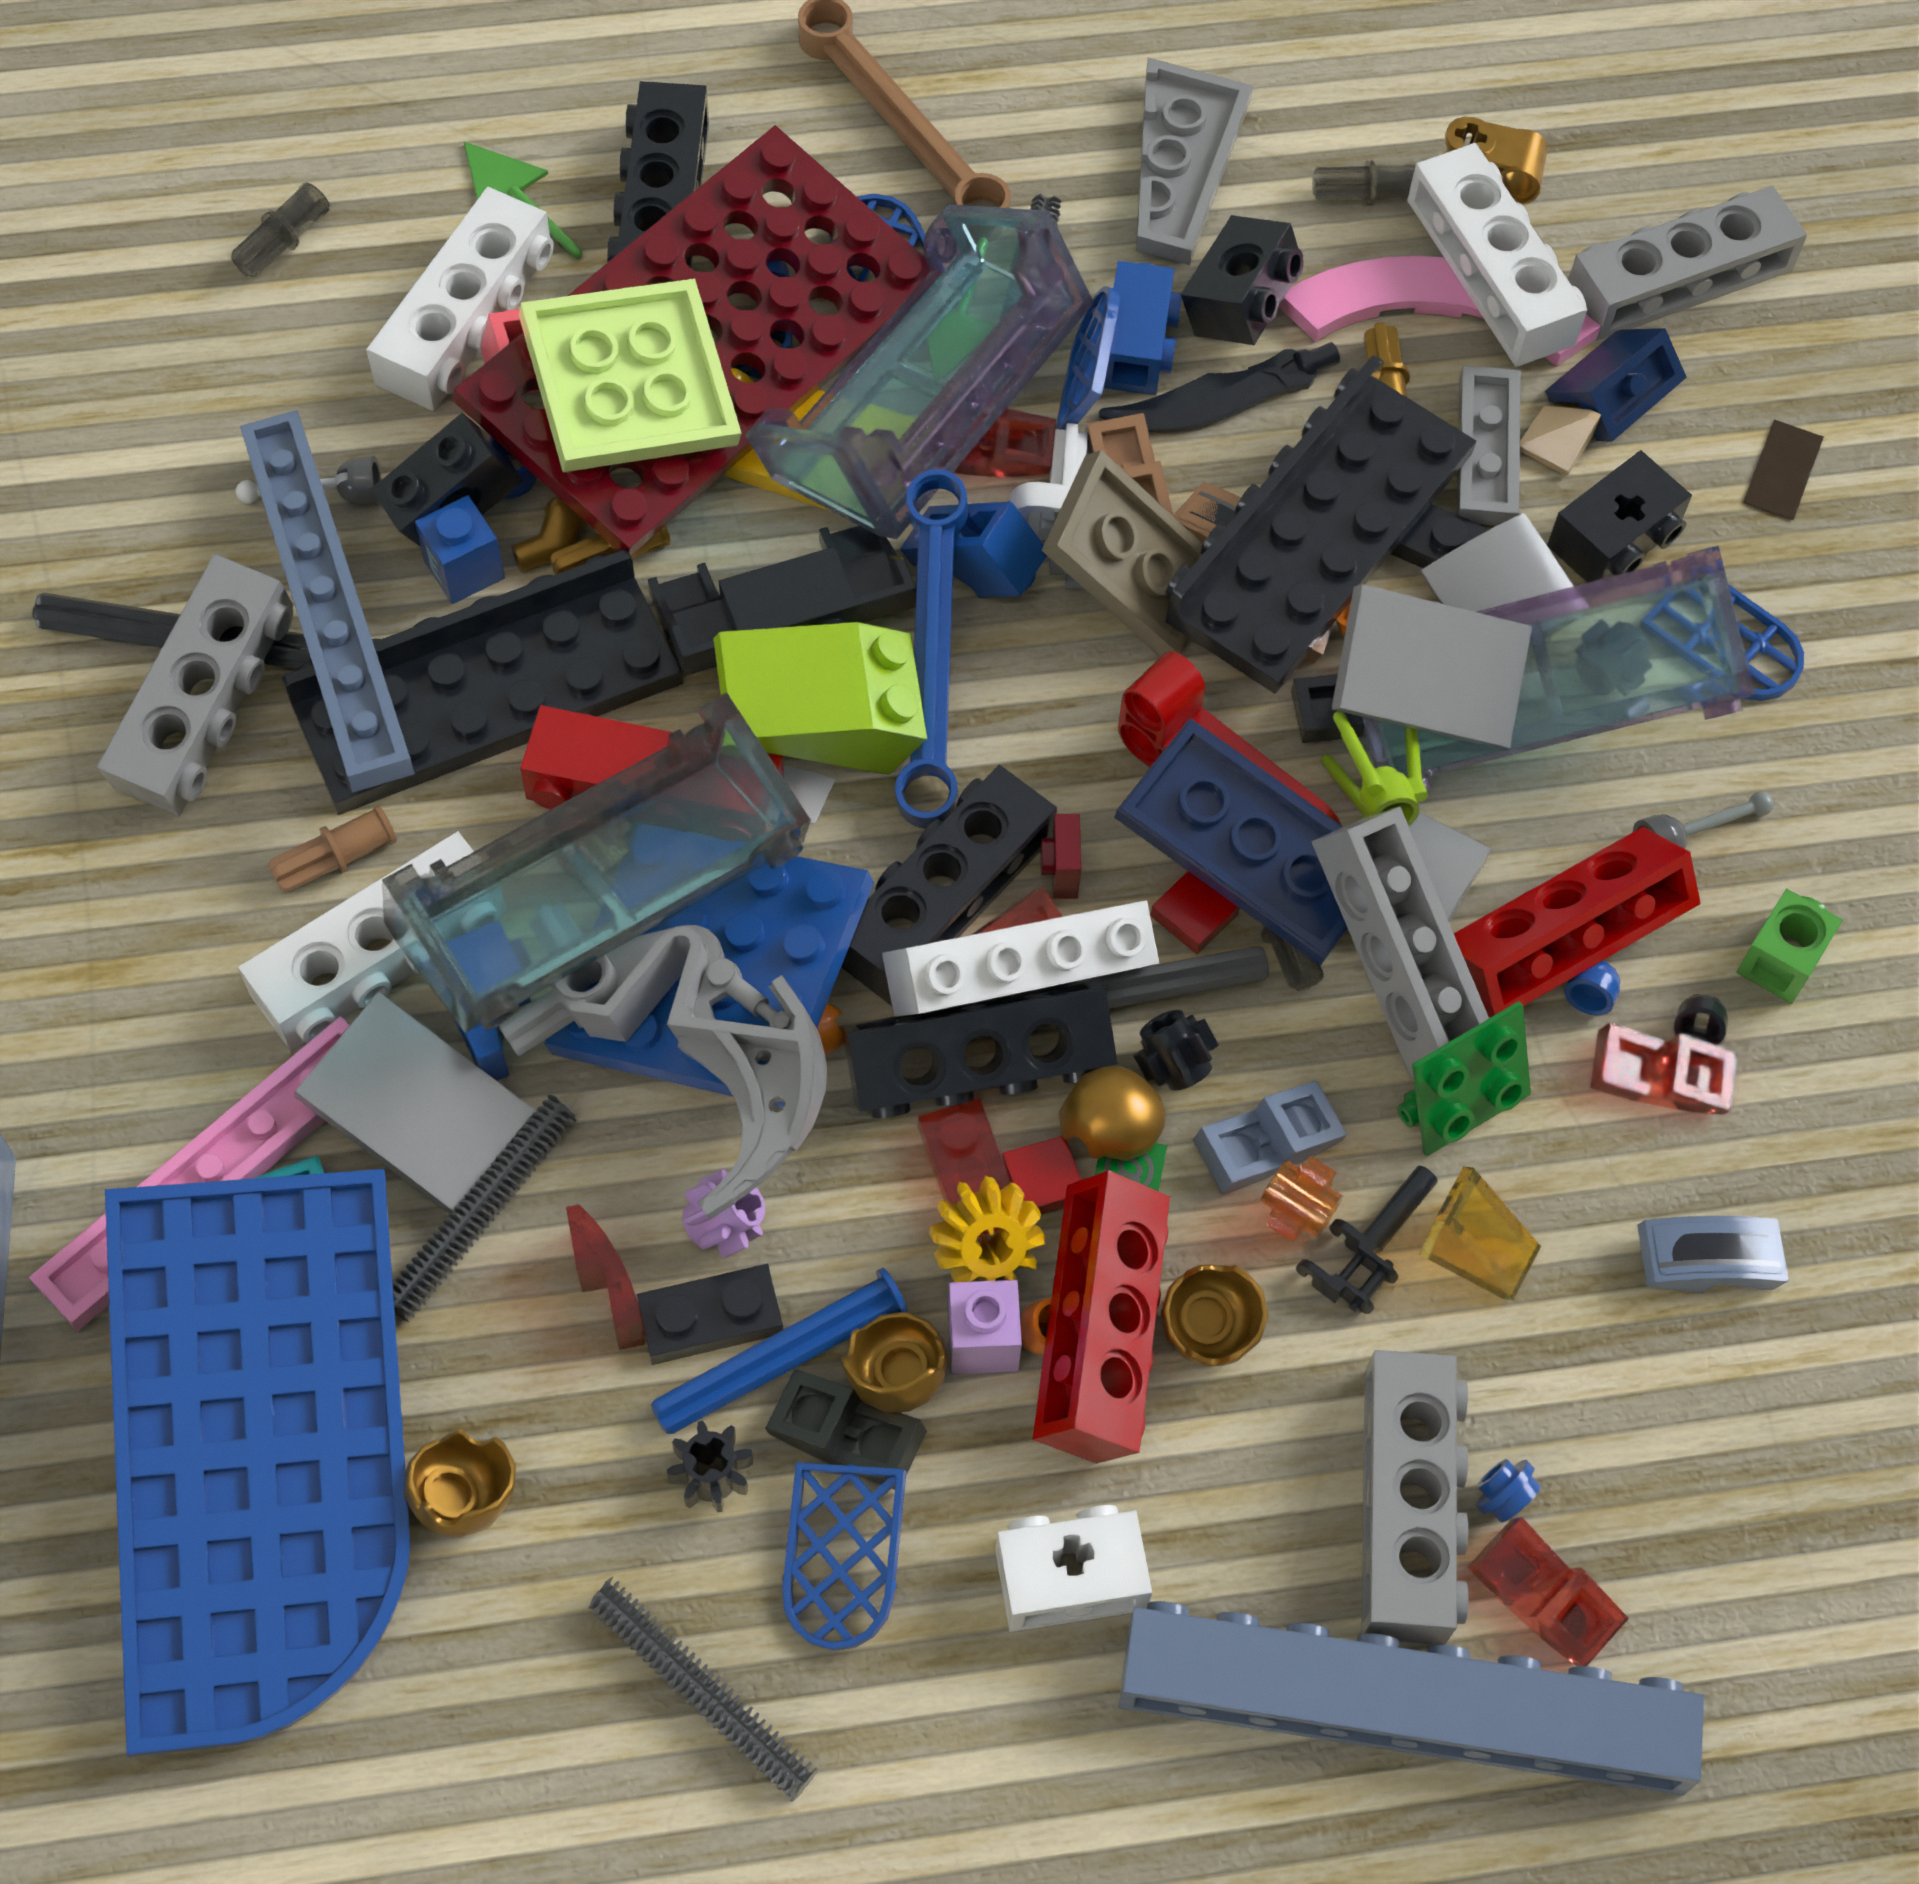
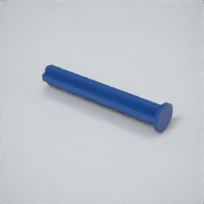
[651,1267,908,1434]

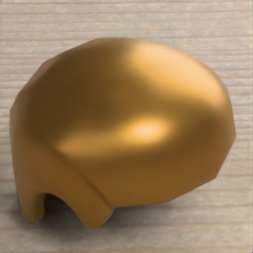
[1059,1066,1166,1161]
[1161,1264,1269,1366]
[841,1312,948,1413]
[403,1429,516,1537]

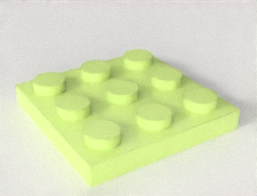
[519,279,742,472]

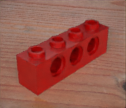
[1454,827,1701,1018]
[1032,1170,1170,1464]

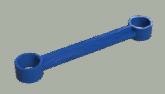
[895,469,968,829]

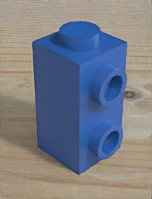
[1103,261,1182,395]

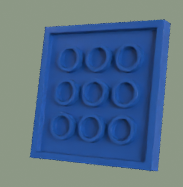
[544,825,874,1108]

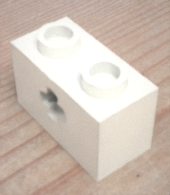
[995,1505,1152,1632]

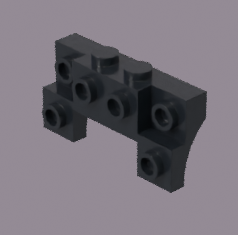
[648,513,916,676]

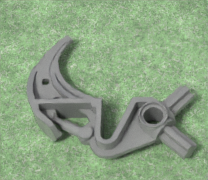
[499,905,827,1220]

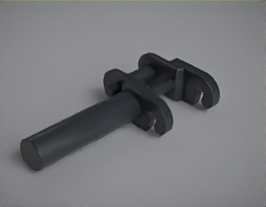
[1296,1165,1438,1314]

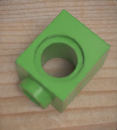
[1736,888,1843,1004]

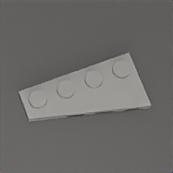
[1136,57,1253,265]

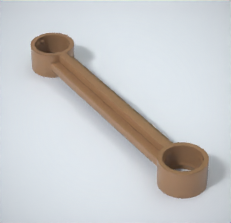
[798,0,1011,239]

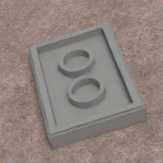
[1331,584,1532,749]
[294,992,536,1214]

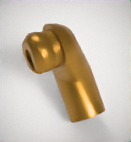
[511,497,583,573]

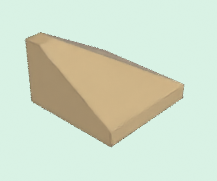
[1520,406,1601,476]

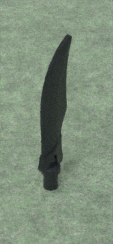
[1099,342,1340,432]

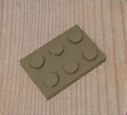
[1041,450,1203,656]

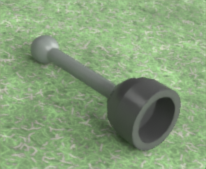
[1633,792,1774,849]

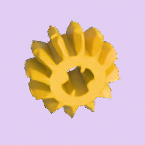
[929,1175,1045,1282]

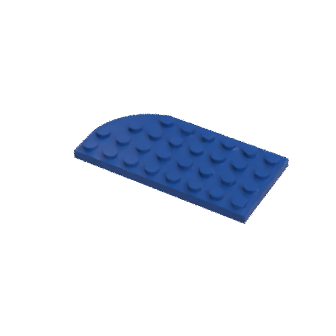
[105,1169,410,1757]

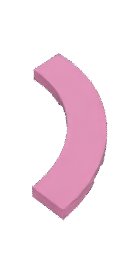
[1279,256,1601,367]

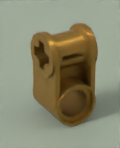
[1443,116,1548,205]

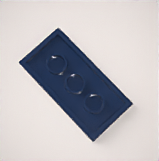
[1114,718,1348,966]

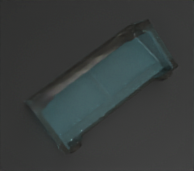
[382,693,811,1033]

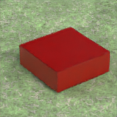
[1150,871,1240,954]
[1002,1136,1081,1214]

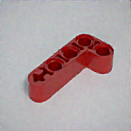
[1118,651,1342,826]

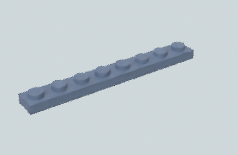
[240,410,415,792]

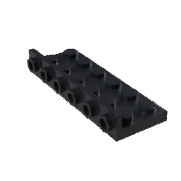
[1165,355,1477,694]
[282,549,683,815]

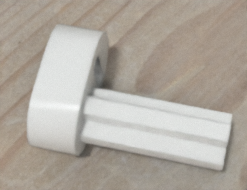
[1010,423,1088,541]

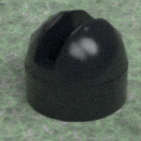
[1674,994,1728,1051]

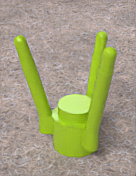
[1321,711,1429,826]

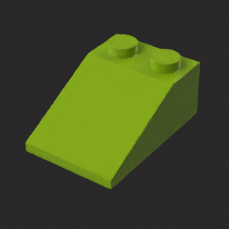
[714,622,927,775]

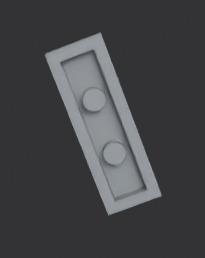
[1456,365,1521,525]

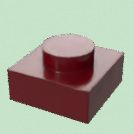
[1040,814,1082,899]

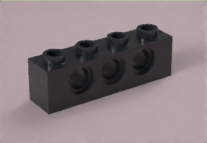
[607,81,709,269]
[841,764,1057,1006]
[841,980,1118,1118]

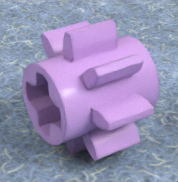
[682,1169,765,1258]

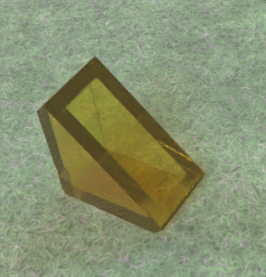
[1419,1166,1541,1300]

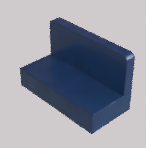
[1545,328,1687,442]

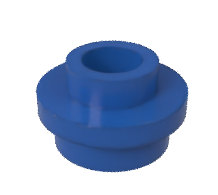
[1476,1459,1541,1523]

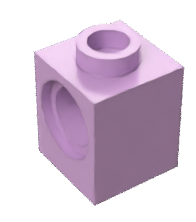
[948,1280,1022,1374]

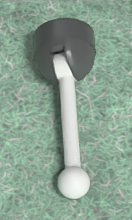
[236,456,381,505]

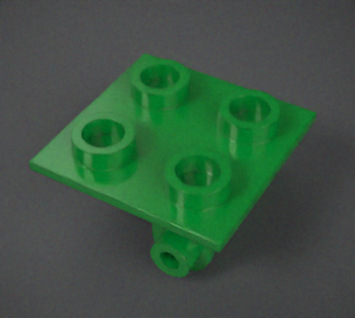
[1397,1001,1531,1156]

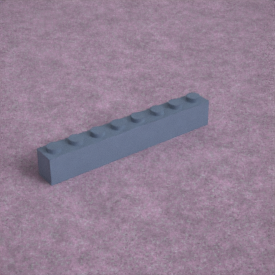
[1118,1601,1704,1796]

